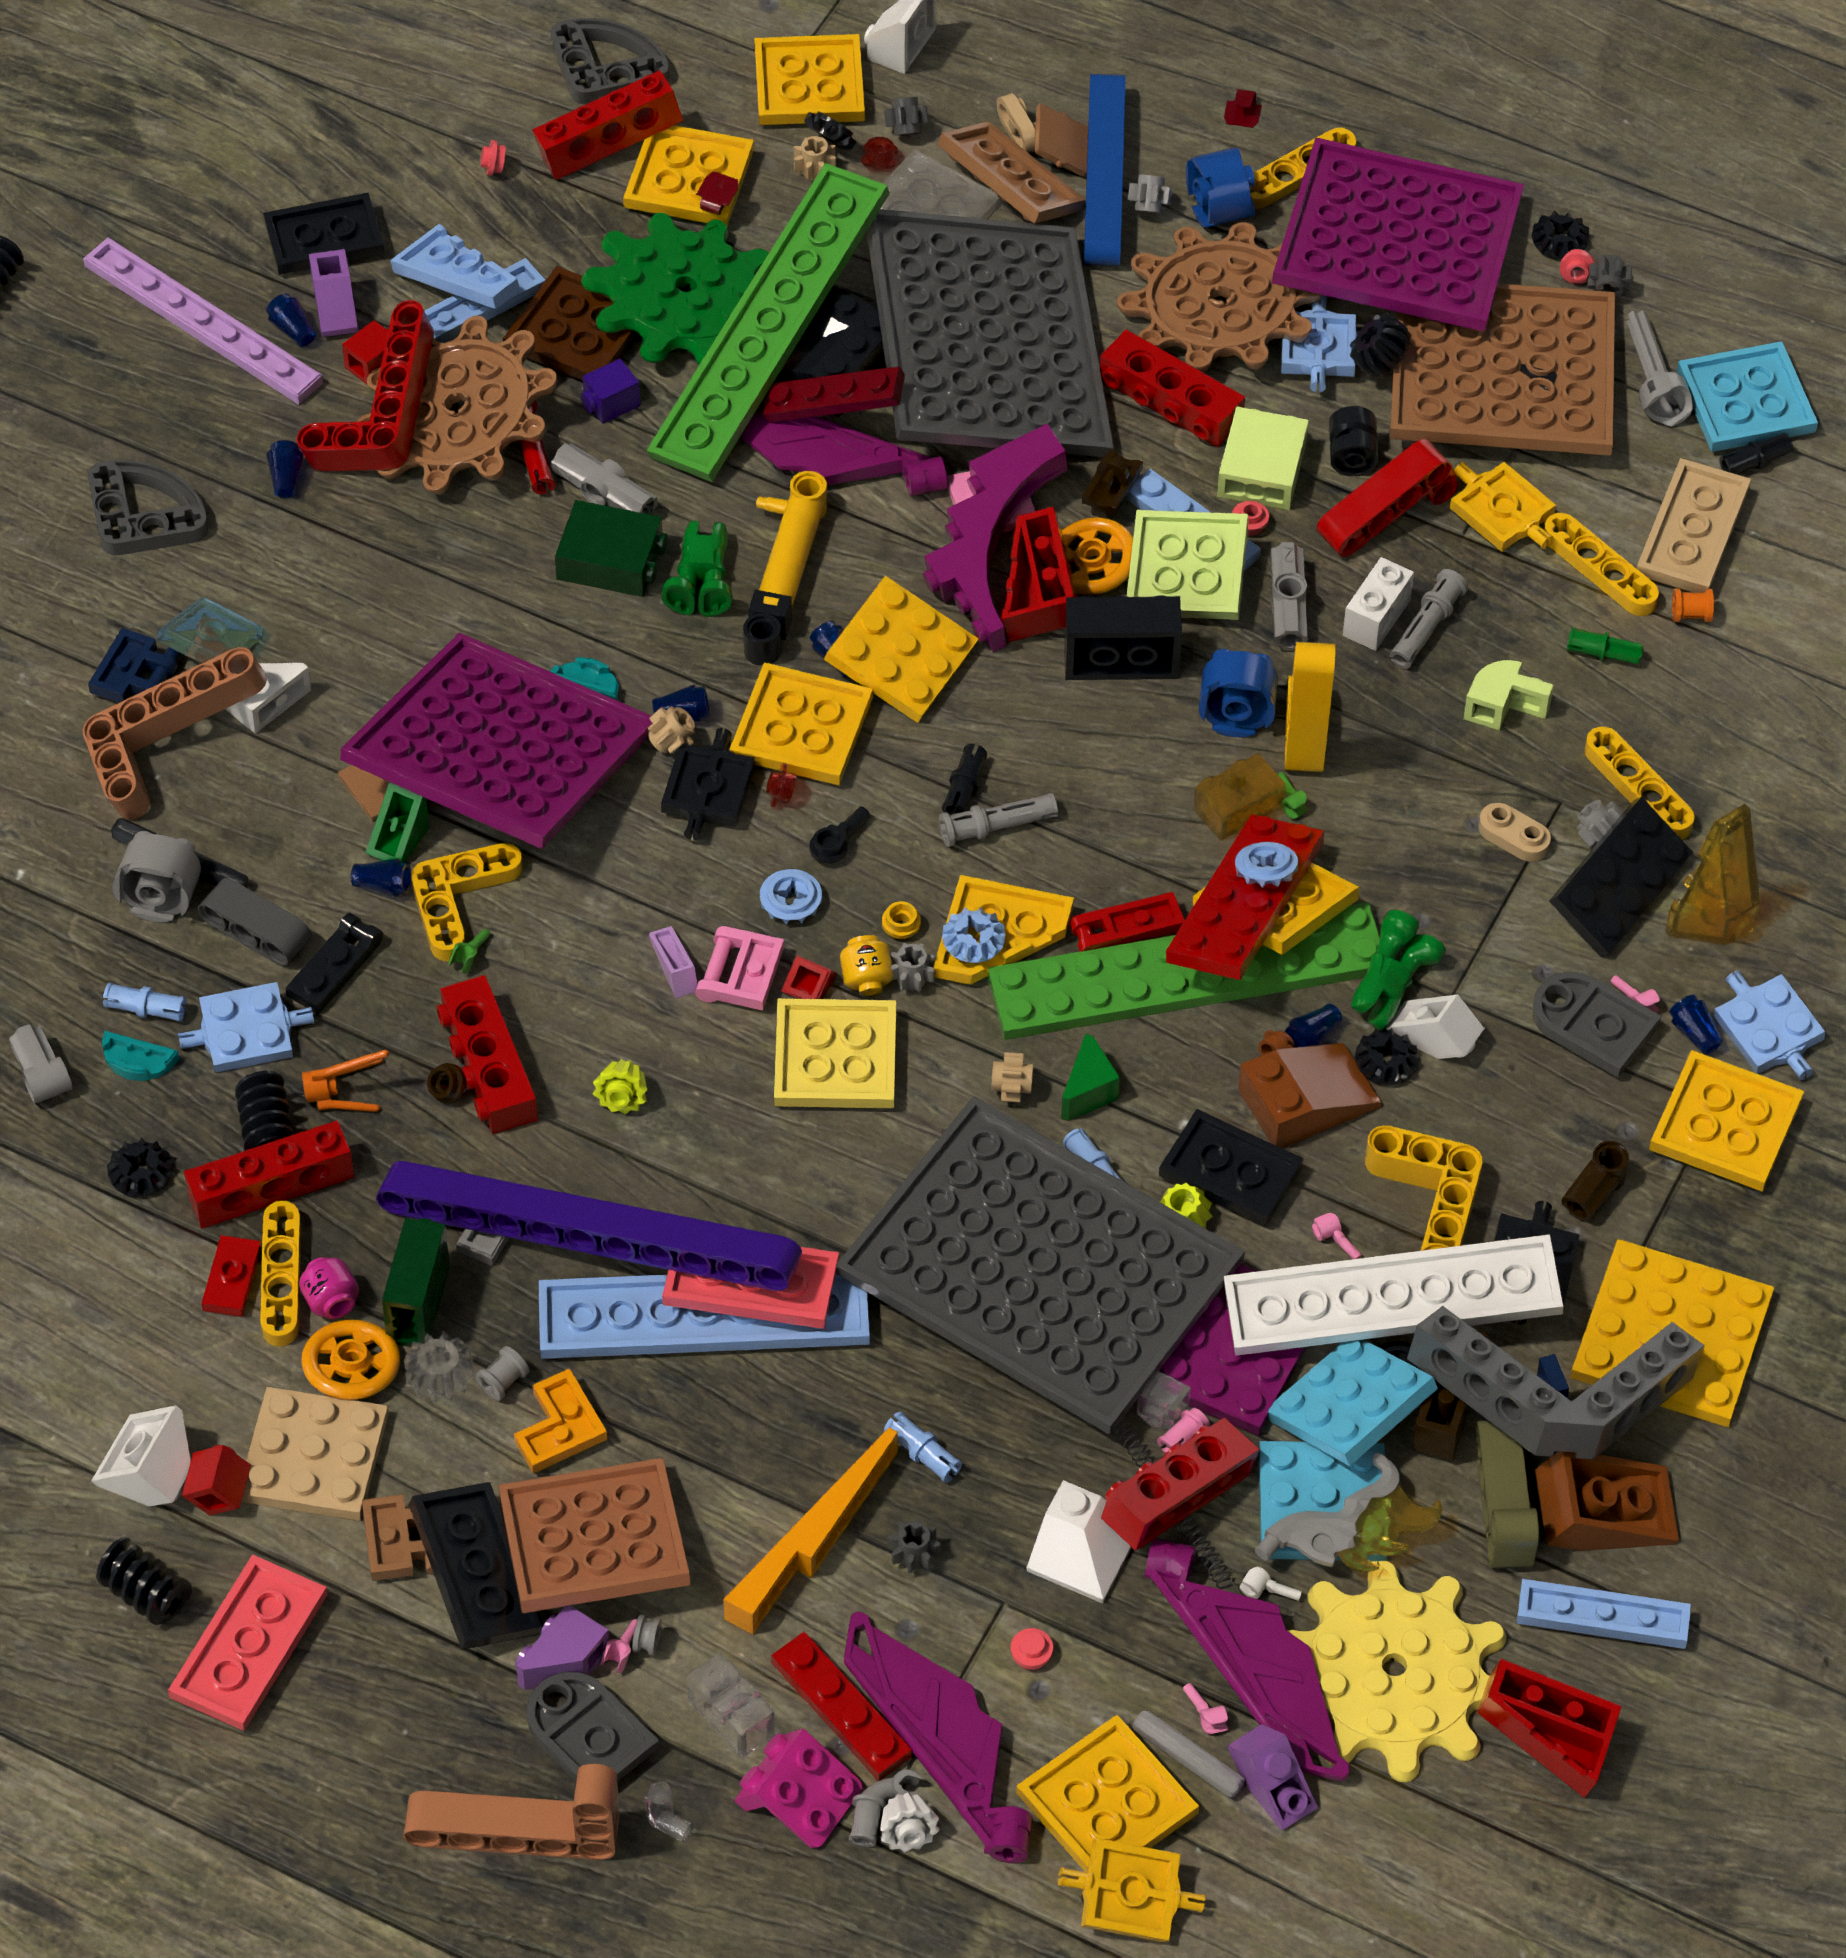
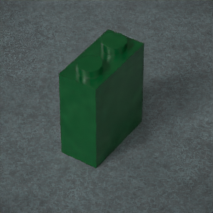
[555,500,668,597]
[382,1218,450,1350]

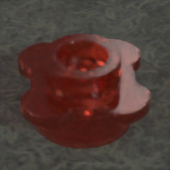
[861,137,898,169]
[766,762,796,807]

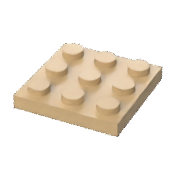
[242,1387,389,1521]

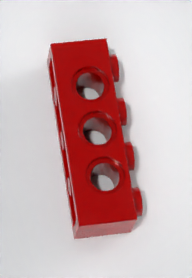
[532,70,683,181]
[1100,329,1245,447]
[436,975,538,1135]
[184,1120,354,1229]
[1101,1417,1259,1551]

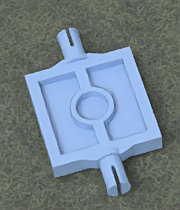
[1281,296,1356,392]
[1714,971,1825,1080]
[178,982,314,1073]

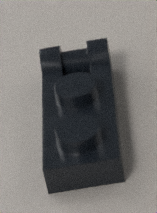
[285,913,383,1014]

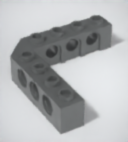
[1407,1306,1705,1459]

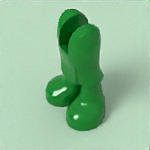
[661,521,733,617]
[1350,910,1446,1030]

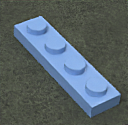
[425,258,546,343]
[1126,469,1261,571]
[1516,1579,1691,1649]

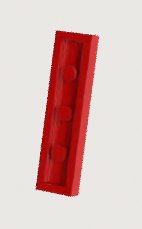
[771,1631,912,1781]

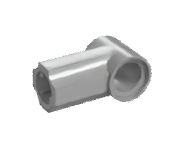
[9,1024,73,1104]

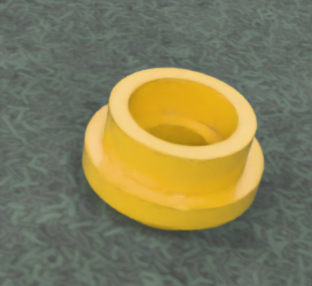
[882,901,921,939]

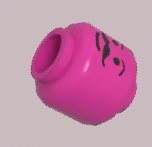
[299,1257,360,1319]

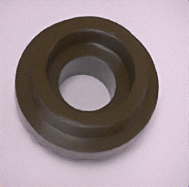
[427,1063,466,1103]

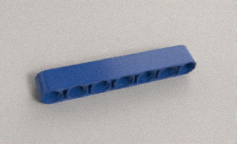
[1084,74,1126,266]

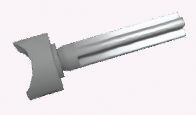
[1626,310,1693,427]

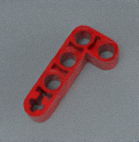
[1316,439,1458,557]

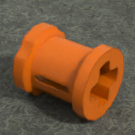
[1672,588,1714,622]

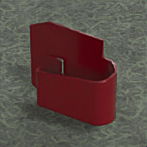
[1224,89,1262,128]
[696,171,738,215]

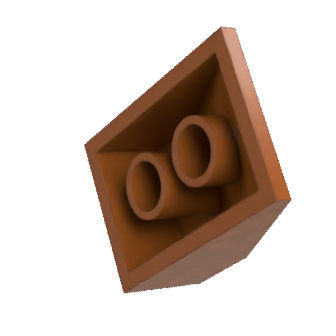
[1238,1043,1382,1148]
[1535,1451,1679,1551]

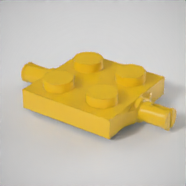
[1450,462,1556,552]
[1057,1838,1205,1943]

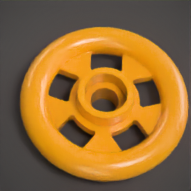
[1062,517,1133,595]
[301,1319,401,1400]

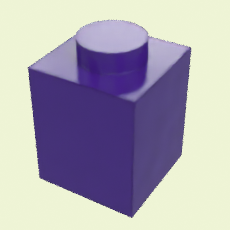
[581,358,640,424]

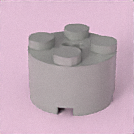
[112,831,201,922]

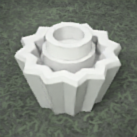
[880,1792,940,1853]

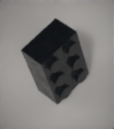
[1064,595,1182,680]

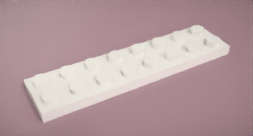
[1224,1234,1563,1356]

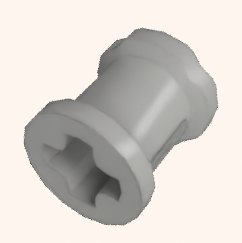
[475,1346,530,1401]

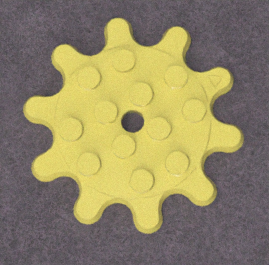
[1287,1561,1507,1783]

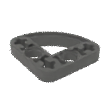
[551,18,669,105]
[88,460,208,555]

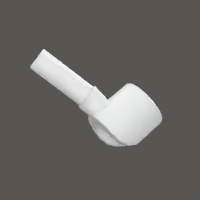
[1239,1567,1302,1601]

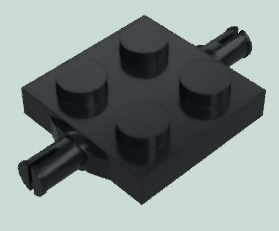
[661,728,755,840]
[1493,1201,1580,1325]

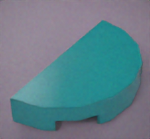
[550,657,619,701]
[102,1031,180,1081]

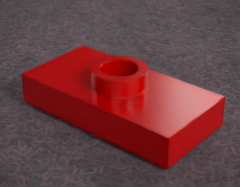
[201,1235,262,1317]

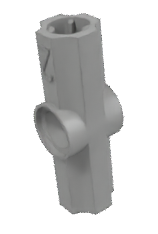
[551,443,658,515]
[1271,542,1308,651]

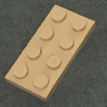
[1636,458,1751,592]

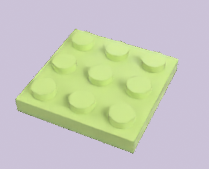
[1127,510,1249,620]

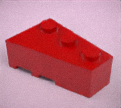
[1001,507,1077,642]
[1477,1659,1622,1798]

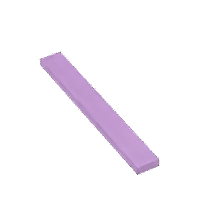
[83,237,323,405]

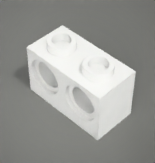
[1343,557,1414,651]

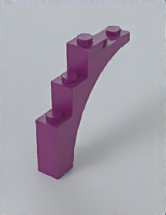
[922,423,1067,652]

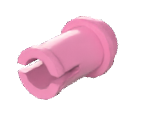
[1157,1408,1210,1453]

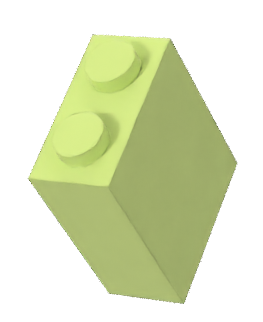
[1217,407,1309,510]

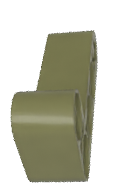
[1475,1420,1539,1568]

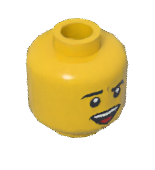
[840,935,894,996]

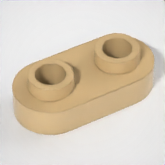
[997,93,1036,154]
[1478,803,1551,862]

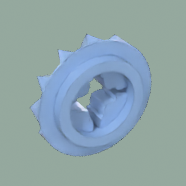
[1235,842,1298,888]
[760,869,822,925]
[942,907,1005,963]

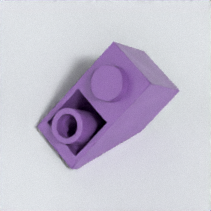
[309,249,358,337]
[515,1605,609,1690]
[1227,1724,1318,1830]

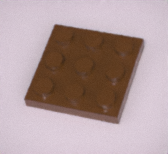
[503,266,638,380]

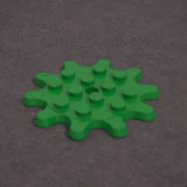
[581,213,769,365]

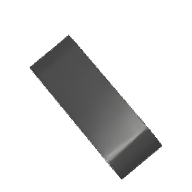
[198,878,312,966]

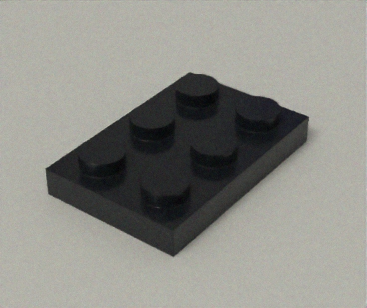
[263,192,385,275]
[1159,1109,1304,1226]

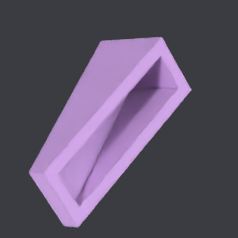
[649,926,697,999]

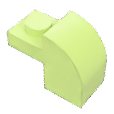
[1464,660,1554,730]

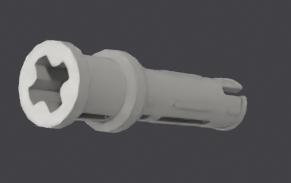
[1389,569,1468,669]
[939,793,1058,847]

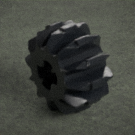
[1350,313,1412,378]

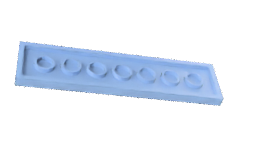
[539,1274,870,1359]

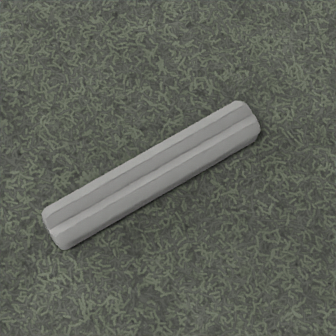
[1132,1711,1245,1797]

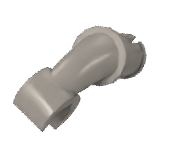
[849,1769,921,1847]

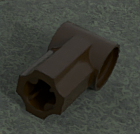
[1562,1141,1629,1221]

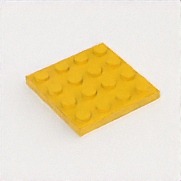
[1570,1238,1774,1428]

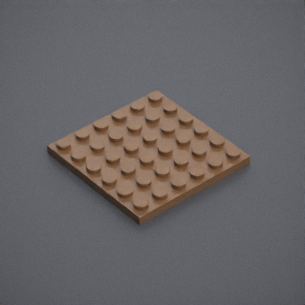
[1389,283,1615,456]

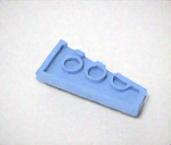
[390,224,520,309]

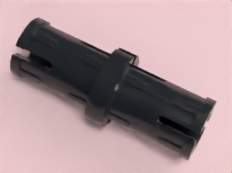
[942,743,987,815]

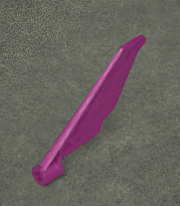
[740,398,947,496]
[1144,1538,1350,1781]
[844,1611,1033,1863]

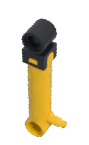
[743,471,827,666]

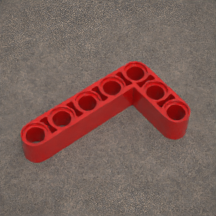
[297,300,434,471]

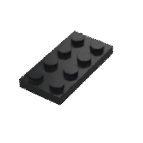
[1549,796,1693,957]
[408,1482,544,1650]

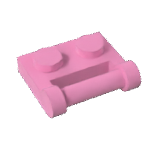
[695,926,784,1011]

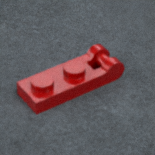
[1069,892,1185,952]

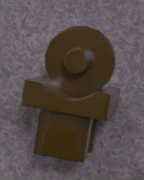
[1082,449,1143,520]

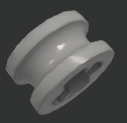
[632,1615,662,1656]

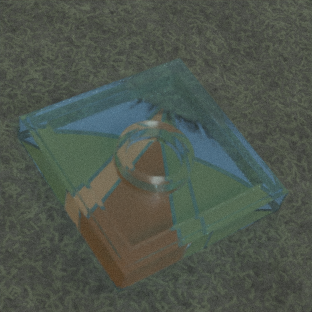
[157,597,264,664]

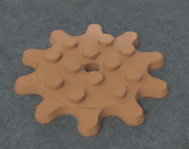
[1117,222,1323,373]
[357,316,557,495]

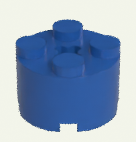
[1186,148,1255,228]
[1199,649,1278,737]

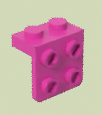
[734,1728,862,1848]

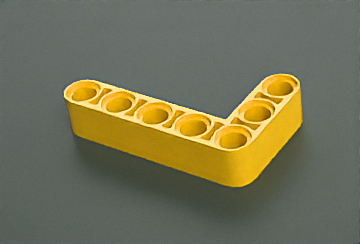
[1285,642,1335,772]
[1365,1125,1482,1251]

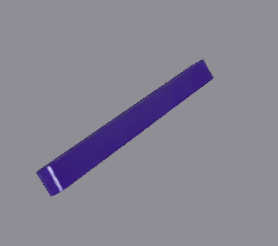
[376,1161,802,1291]

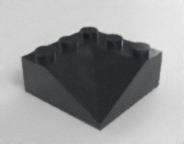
[773,285,886,417]

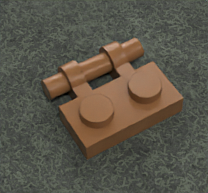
[362,1493,434,1581]

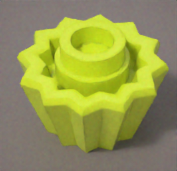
[593,1059,647,1115]
[1160,1183,1213,1228]

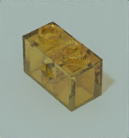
[1194,753,1285,841]

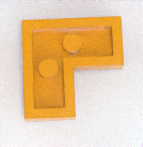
[514,1368,607,1474]

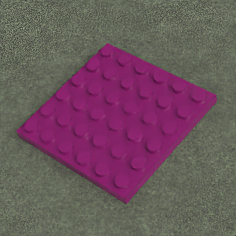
[1272,138,1524,332]
[340,633,653,849]

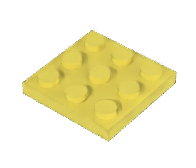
[774,998,896,1108]

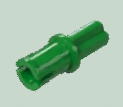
[1567,627,1644,664]

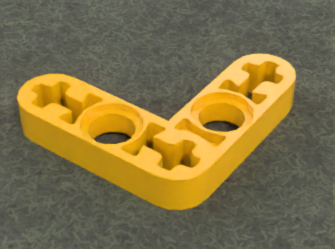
[411,843,523,961]

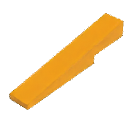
[723,1427,898,1635]

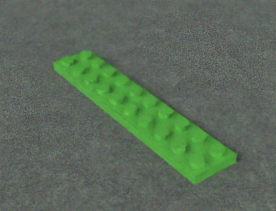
[647,163,890,482]
[988,902,1380,1040]

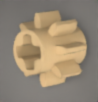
[794,136,836,180]
[648,706,695,754]
[991,1052,1033,1103]

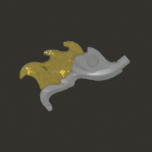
[1255,1452,1442,1573]

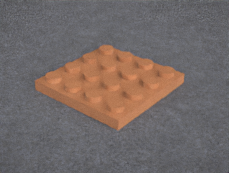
[498,1458,691,1613]

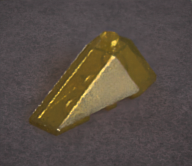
[1665,804,1760,945]

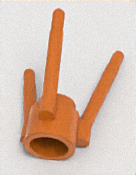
[302,1050,389,1112]

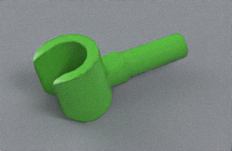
[1276,772,1307,820]
[448,929,491,973]

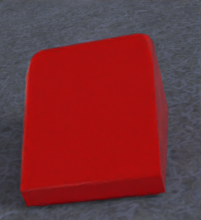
[781,955,837,999]

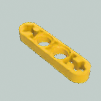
[1249,128,1356,209]
[1544,513,1659,616]
[1585,727,1695,840]
[260,1201,301,1347]

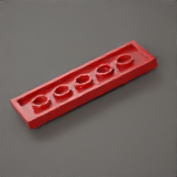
[1166,814,1324,980]

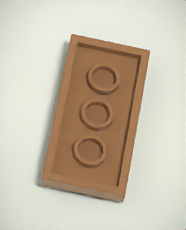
[937,121,1086,224]

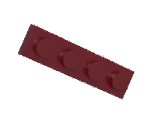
[763,366,905,422]

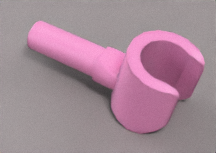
[1611,975,1659,1013]
[1312,1213,1362,1259]
[600,1619,637,1673]
[1183,1683,1228,1734]

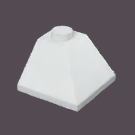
[864,0,937,74]
[91,1405,191,1507]
[1027,1480,1132,1604]

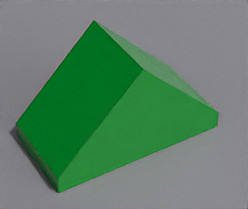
[365,782,430,868]
[1061,1034,1120,1121]

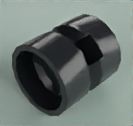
[1329,406,1378,476]

